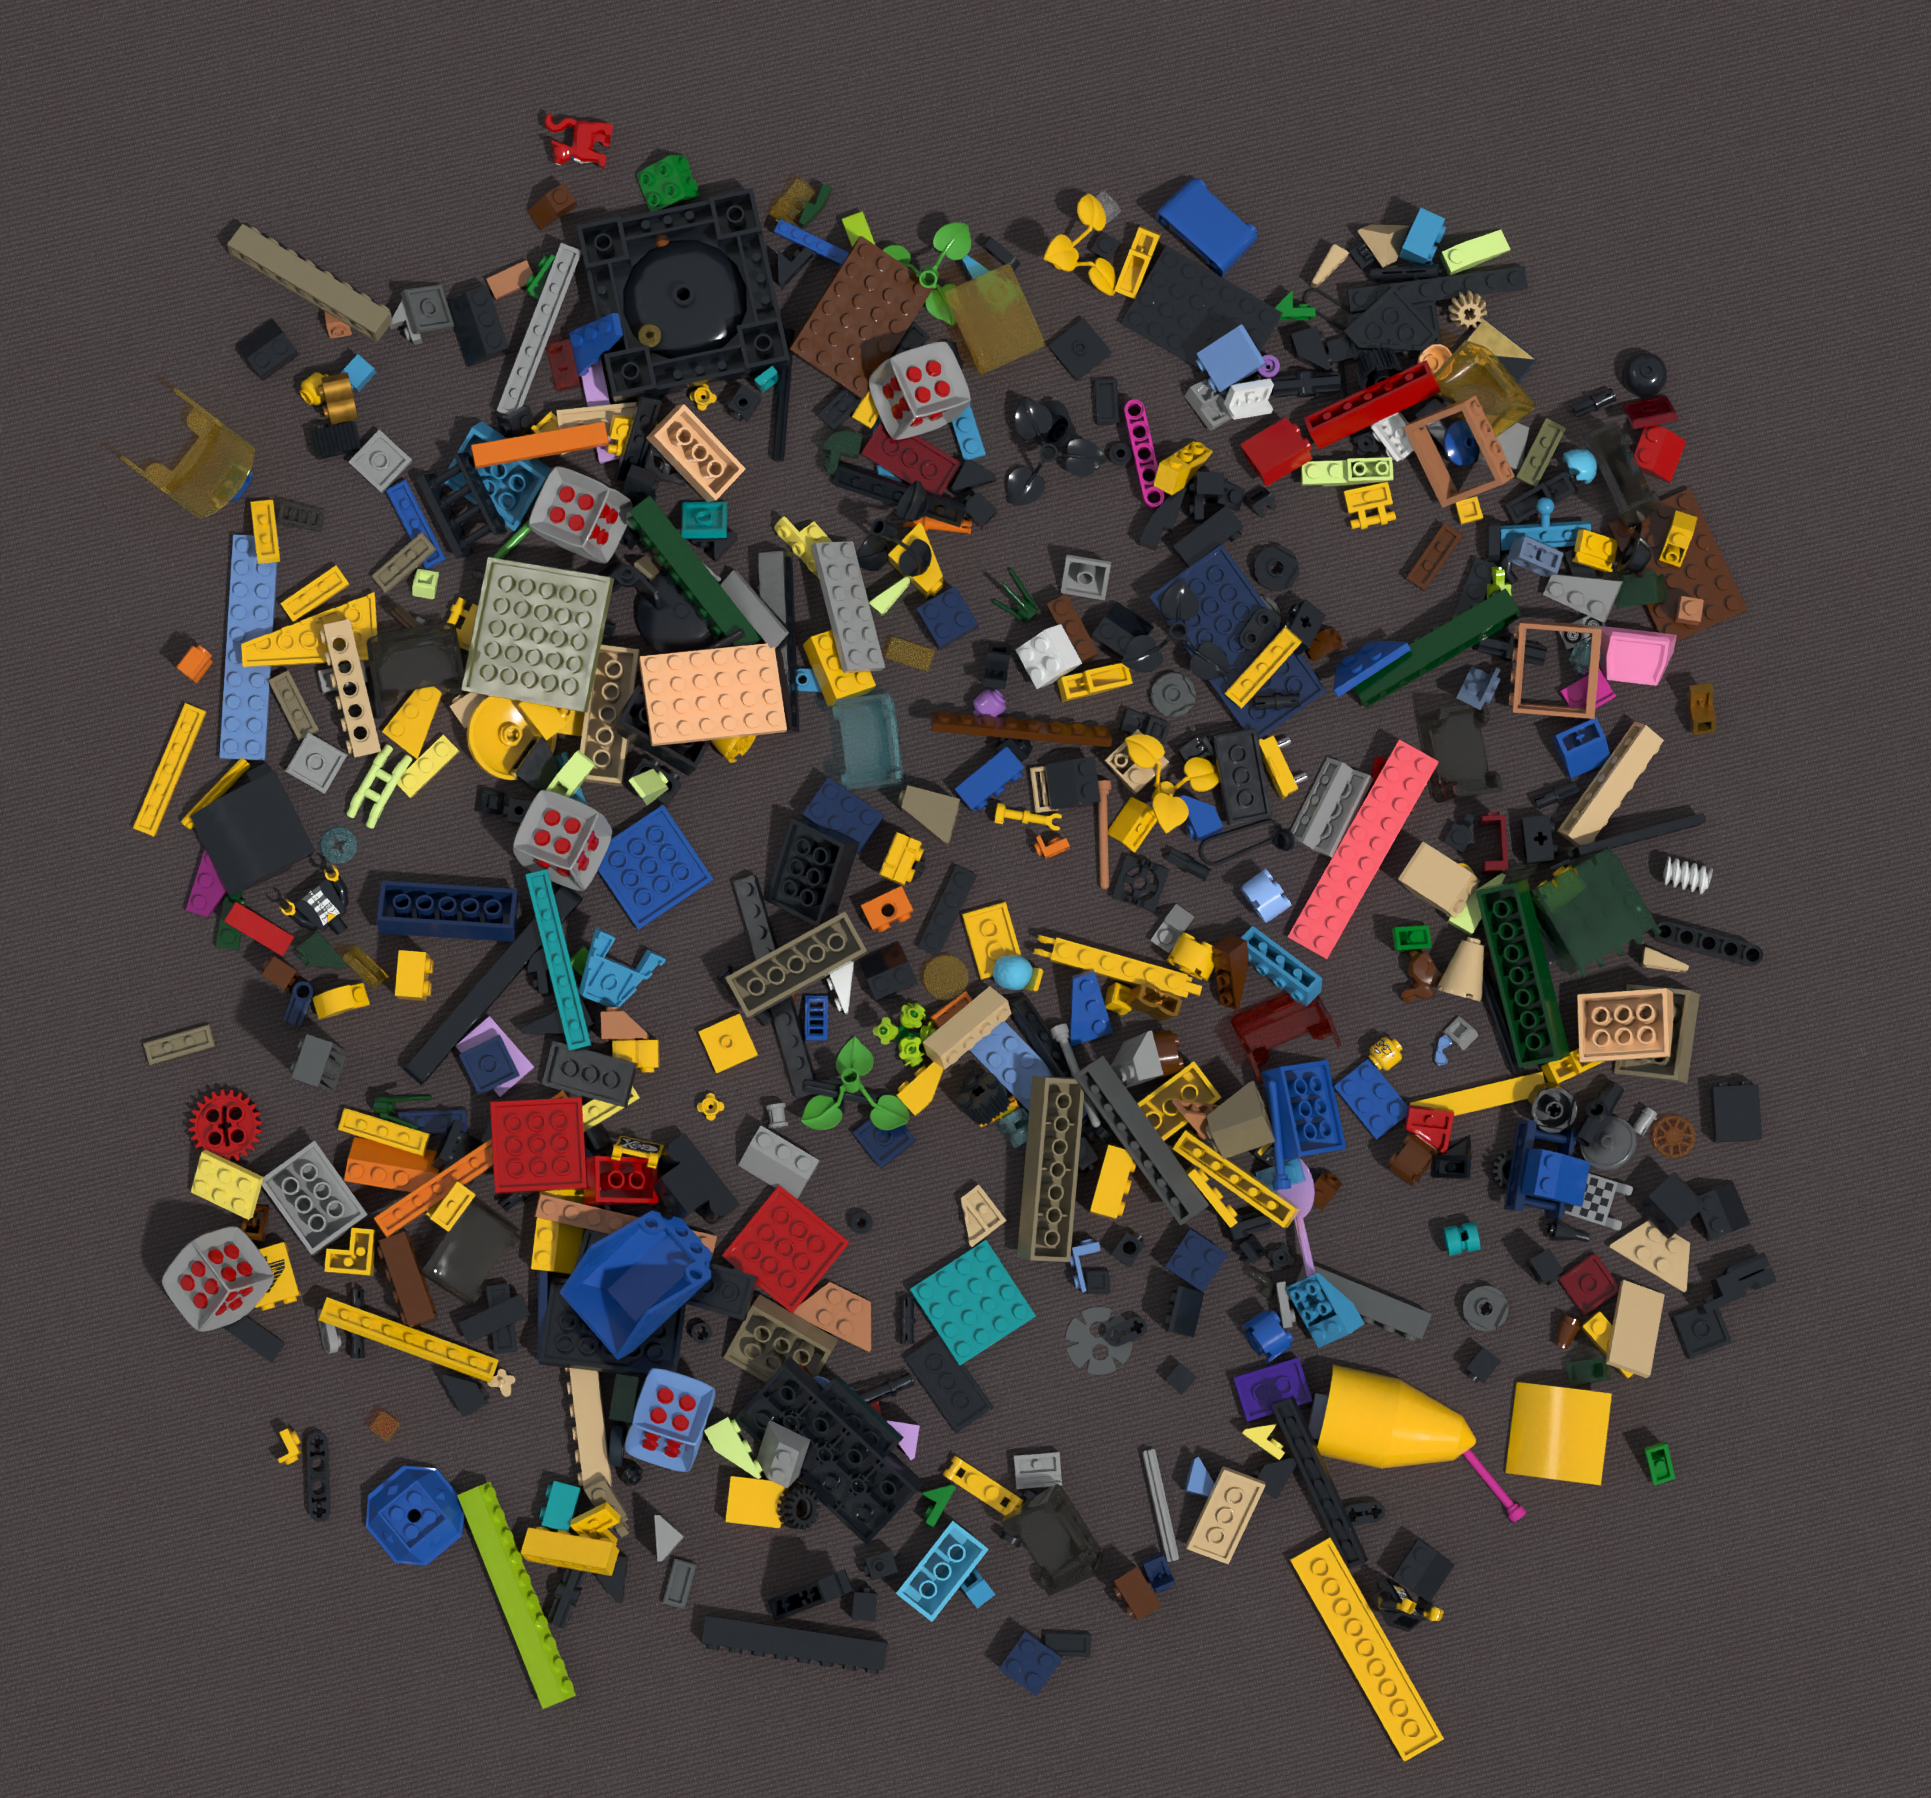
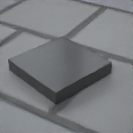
[400,284,454,335]

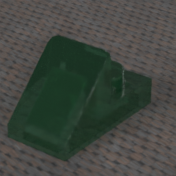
[1566,1357,1611,1385]

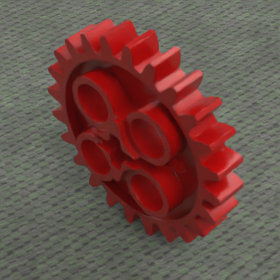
[189,1089,264,1161]

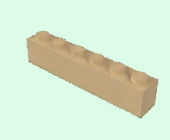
[1557,721,1664,847]
[565,1368,612,1488]

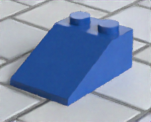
[1521,1149,1590,1207]

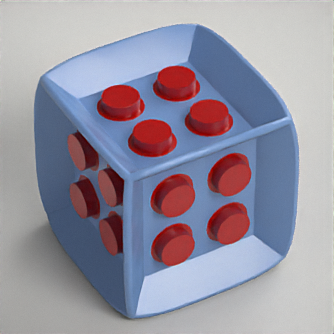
[624,1368,716,1472]

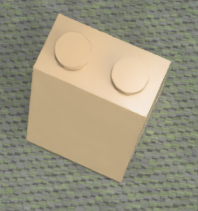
[1398,842,1480,919]

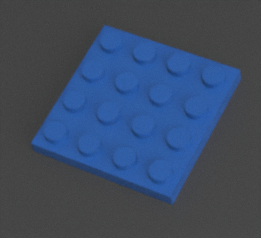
[598,805,714,930]

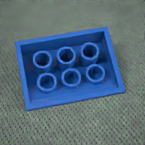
[1262,1060,1346,1161]

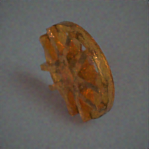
[1652,1115,1696,1158]

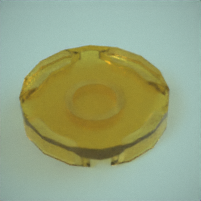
[924,955,968,1000]

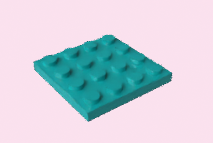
[910,1240,1036,1366]

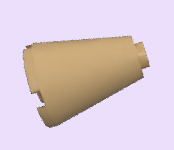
[1437,937,1484,1002]

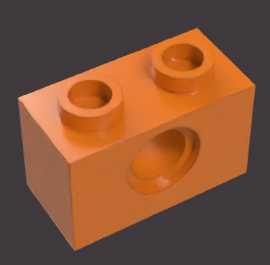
[861,886,914,933]

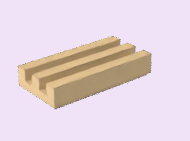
[1030,766,1058,813]

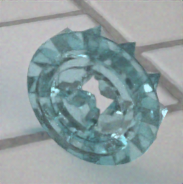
[321,827,357,864]

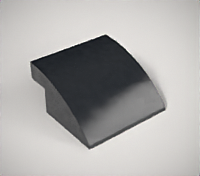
[190,771,315,898]

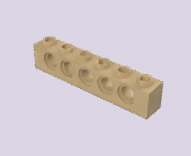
[319,619,381,758]

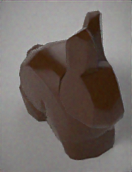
[1401,950,1443,1004]

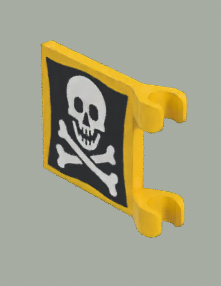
[611,1136,664,1169]

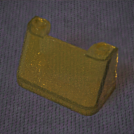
[1434,340,1536,438]

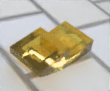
[769,177,817,224]

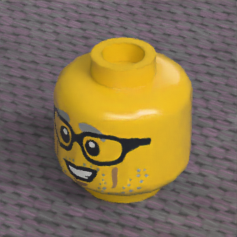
[1368,1037,1403,1071]

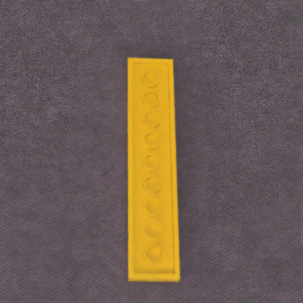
[1290,1537,1444,1762]

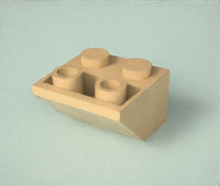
[1105,729,1169,796]

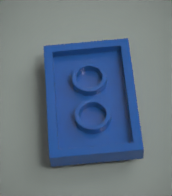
[1334,1059,1408,1140]

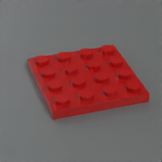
[490,1097,587,1194]
[722,1185,850,1313]

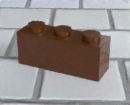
[1046,593,1098,667]

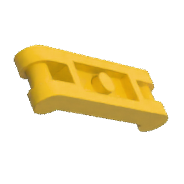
[942,1456,1024,1519]

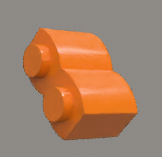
[176,644,213,684]

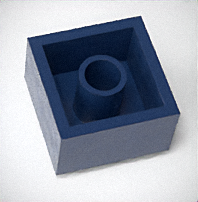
[916,586,978,650]
[1164,1229,1228,1292]
[999,1630,1063,1696]

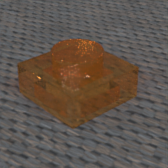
[369,1410,402,1442]

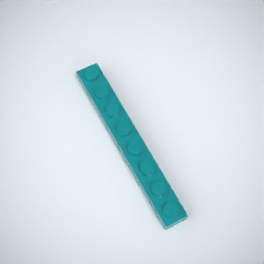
[525,869,592,1051]

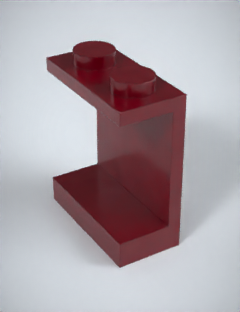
[1478,812,1508,875]

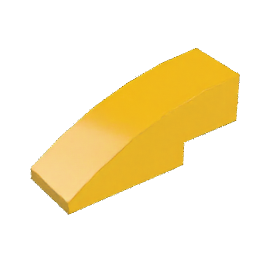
[1114,226,1161,299]
[1057,663,1133,702]
[1541,1048,1605,1084]

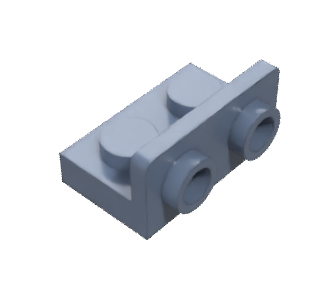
[1456,666,1501,710]

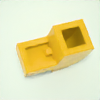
[312,983,370,1019]

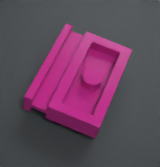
[1560,669,1616,720]

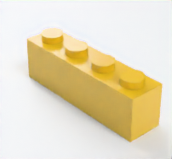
[521,1526,619,1576]

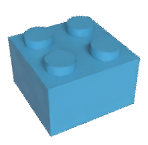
[1399,208,1446,265]

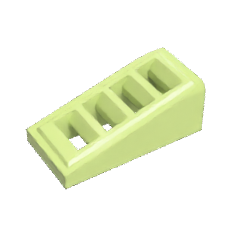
[869,577,910,616]

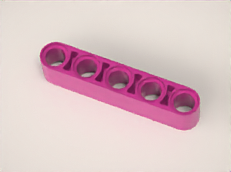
[1124,400,1164,510]

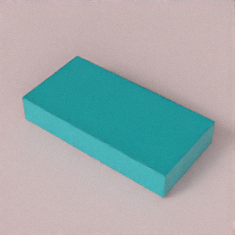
[754,366,778,393]

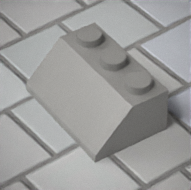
[1111,1030,1164,1088]
[738,1126,820,1200]

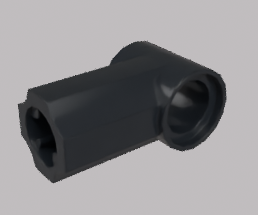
[1223,1211,1272,1242]

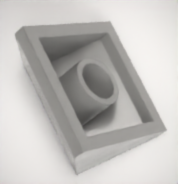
[1061,555,1111,600]
[654,1515,686,1562]

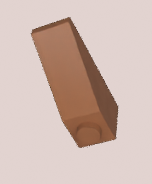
[1172,1099,1220,1140]

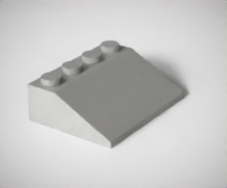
[262,1141,368,1256]

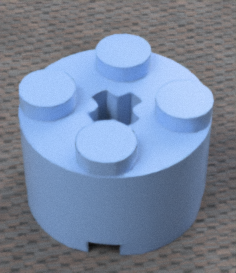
[1240,869,1292,923]

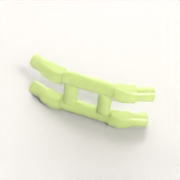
[347,744,412,828]

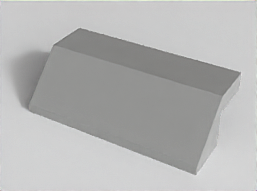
[1291,757,1374,858]

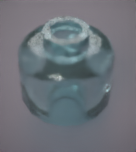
[1569,640,1602,675]

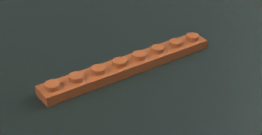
[534,1194,717,1258]

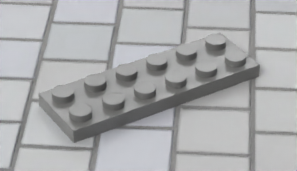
[811,541,885,673]

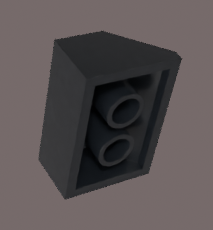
[447,285,510,367]

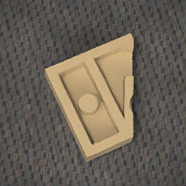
[961,1185,1007,1247]

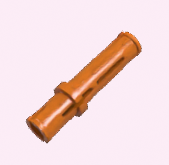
[903,516,972,534]

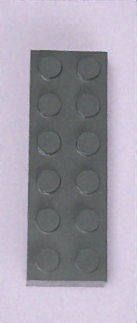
[290,1034,348,1095]

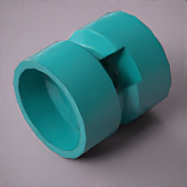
[1443,1221,1480,1256]

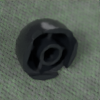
[1622,352,1667,398]

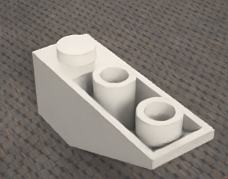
[826,961,854,1015]

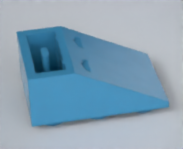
[1286,1273,1364,1348]

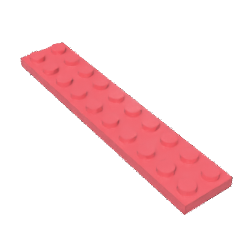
[1288,739,1439,959]

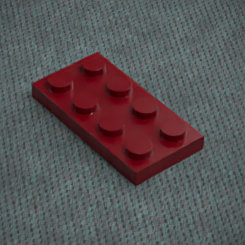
[861,421,961,496]

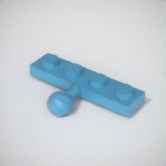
[1500,497,1591,550]

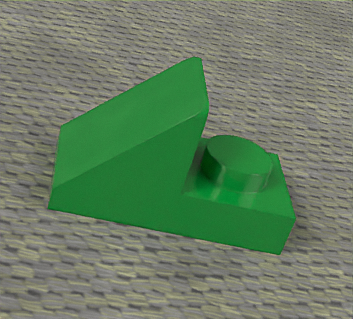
[1275,290,1315,320]
[1392,925,1432,952]
[1642,1441,1676,1486]
[921,1485,956,1527]

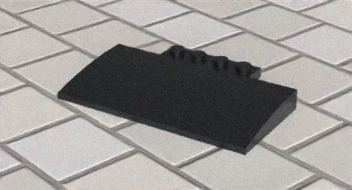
[733,1357,924,1545]

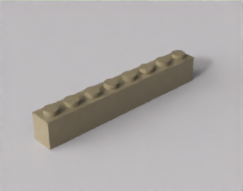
[227,224,392,342]

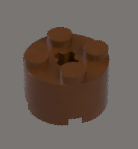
[1153,1030,1184,1079]
[1388,1134,1438,1187]

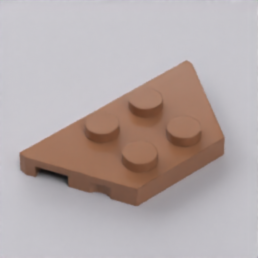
[793,1282,871,1352]

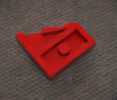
[1405,1105,1454,1154]

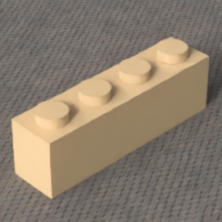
[923,986,1012,1070]

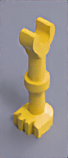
[994,803,1062,831]

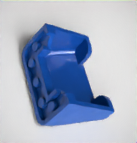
[1155,178,1258,278]

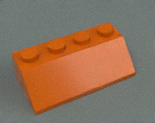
[344,1137,441,1193]

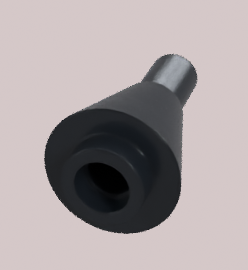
[1547,1219,1590,1243]

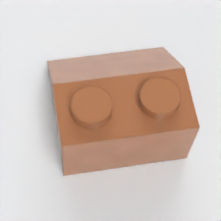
[601,1007,650,1042]

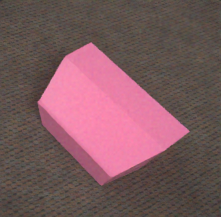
[1599,626,1677,686]

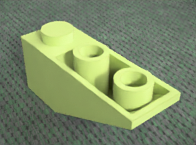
[704,1417,763,1479]

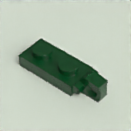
[216,892,247,951]

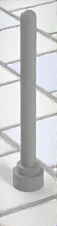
[1050,1023,1100,1127]

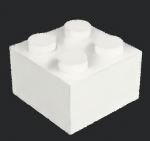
[1016,624,1082,689]

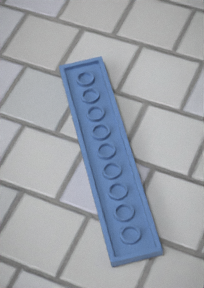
[219,535,279,761]

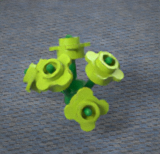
[873,1002,937,1067]

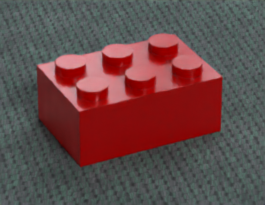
[584,1156,658,1206]

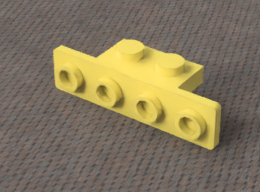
[774,516,832,579]

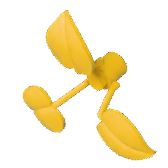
[1043,193,1116,296]
[1124,734,1219,833]

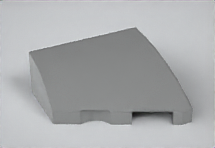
[1184,379,1232,431]

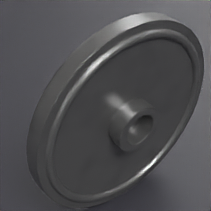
[1580,1117,1637,1171]

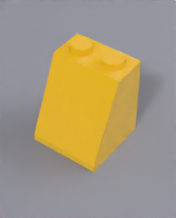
[888,522,943,599]

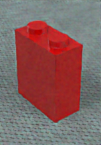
[1240,417,1312,487]

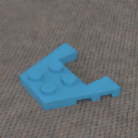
[579,928,666,1007]

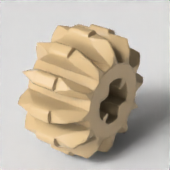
[1448,290,1487,330]

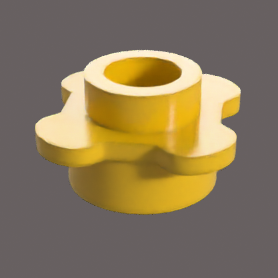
[690,384,717,411]
[697,1093,724,1121]

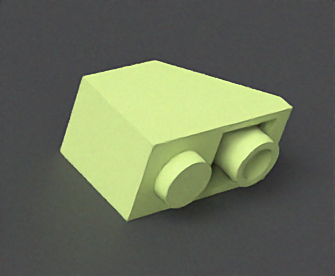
[546,750,596,798]

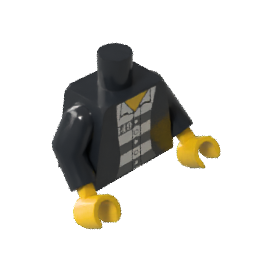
[279,865,349,935]
[1373,1578,1444,1632]

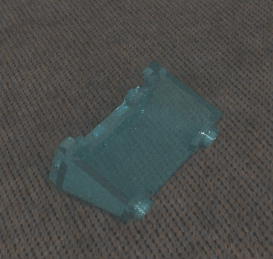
[833,693,904,791]

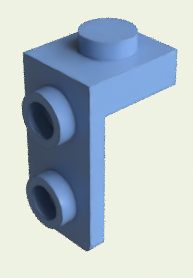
[1070,1239,1101,1293]

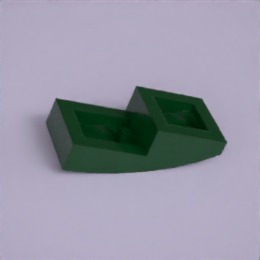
[799,184,832,229]

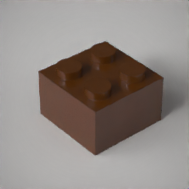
[1112,1566,1162,1621]

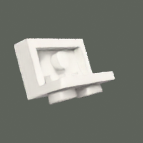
[1224,379,1274,420]
[1371,412,1414,462]

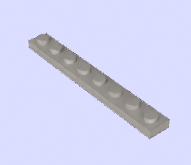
[496,243,582,415]

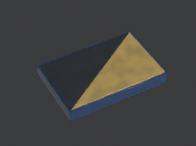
[1455,318,1537,395]

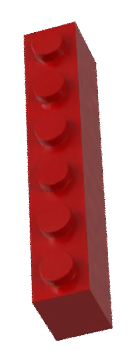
[1304,360,1441,449]

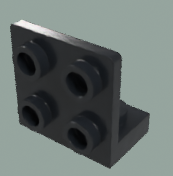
[431,1119,484,1185]

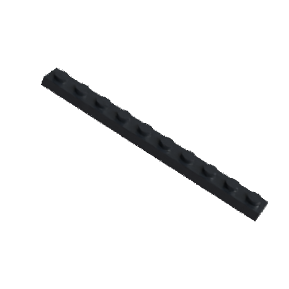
[733,875,816,1099]

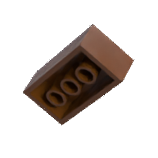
[377,1231,439,1328]

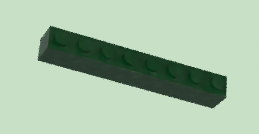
[625,496,762,648]
[1353,588,1522,709]

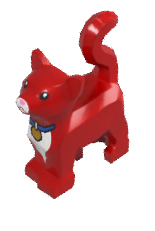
[544,113,613,169]

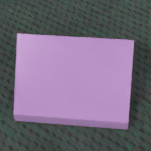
[887,1421,920,1460]

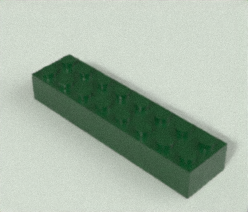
[1476,879,1570,1068]

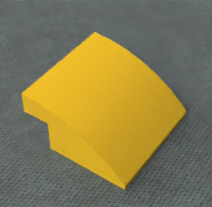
[1505,1382,1612,1485]

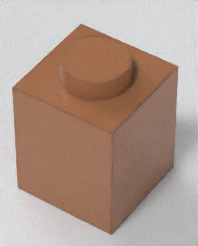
[1675,596,1704,626]

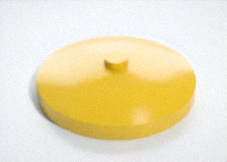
[467,696,557,780]

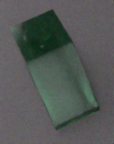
[297,931,349,970]

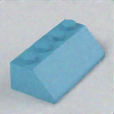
[896,1521,989,1622]

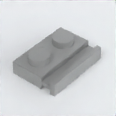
[1014,1452,1062,1489]

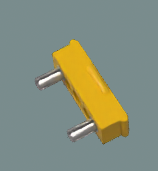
[1259,736,1308,799]

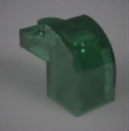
[823,431,863,477]

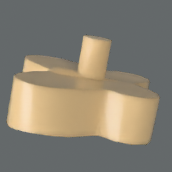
[487,1369,516,1397]

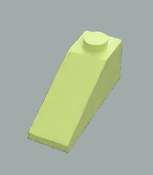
[1440,230,1510,276]
[629,769,669,805]
[1446,873,1506,936]

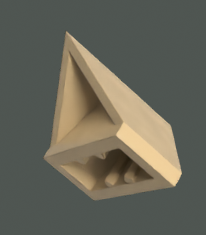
[1358,224,1409,267]

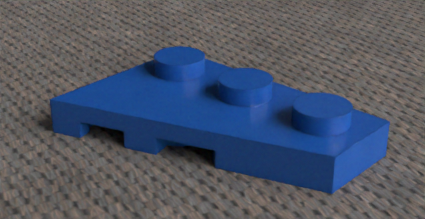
[569,313,623,376]

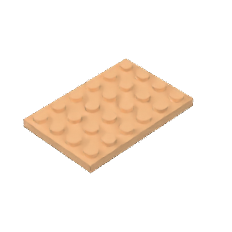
[639,643,787,746]

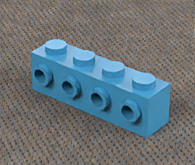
[1241,926,1323,1007]

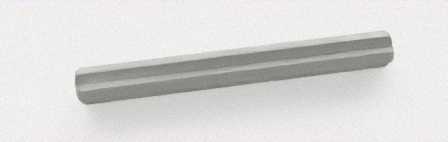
[1142,1449,1179,1562]

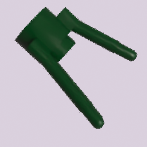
[992,568,1039,623]
[374,1095,432,1130]

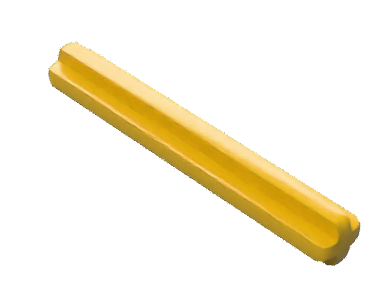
[181,758,250,829]

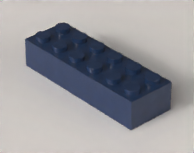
[377,881,519,942]

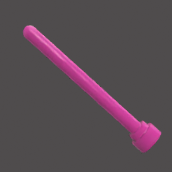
[1462,1449,1527,1524]

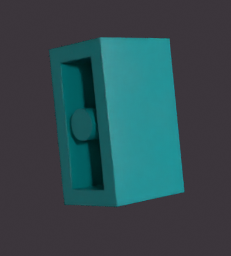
[539,1481,582,1532]

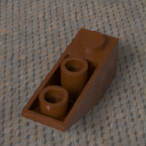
[1212,935,1249,1010]

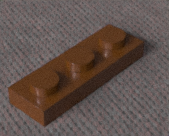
[1406,523,1463,591]

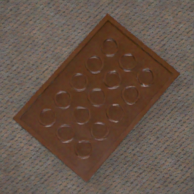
[788,236,933,399]
[1608,488,1748,643]

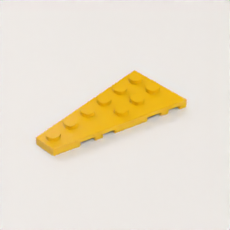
[241,592,379,668]

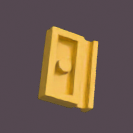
[1572,529,1618,573]

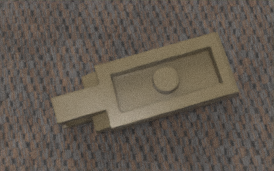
[584,1476,629,1538]

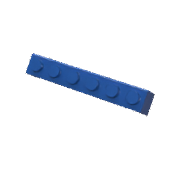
[773,219,849,266]

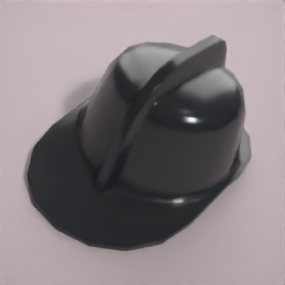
[1041,400,1076,448]
[1617,522,1652,572]

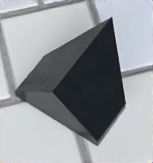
[1432,1135,1471,1180]

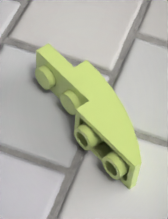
[1300,457,1393,486]

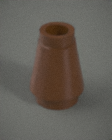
[1555,1314,1581,1349]

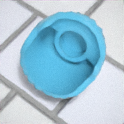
[1562,449,1597,484]
[993,954,1033,990]

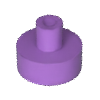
[1258,355,1280,379]

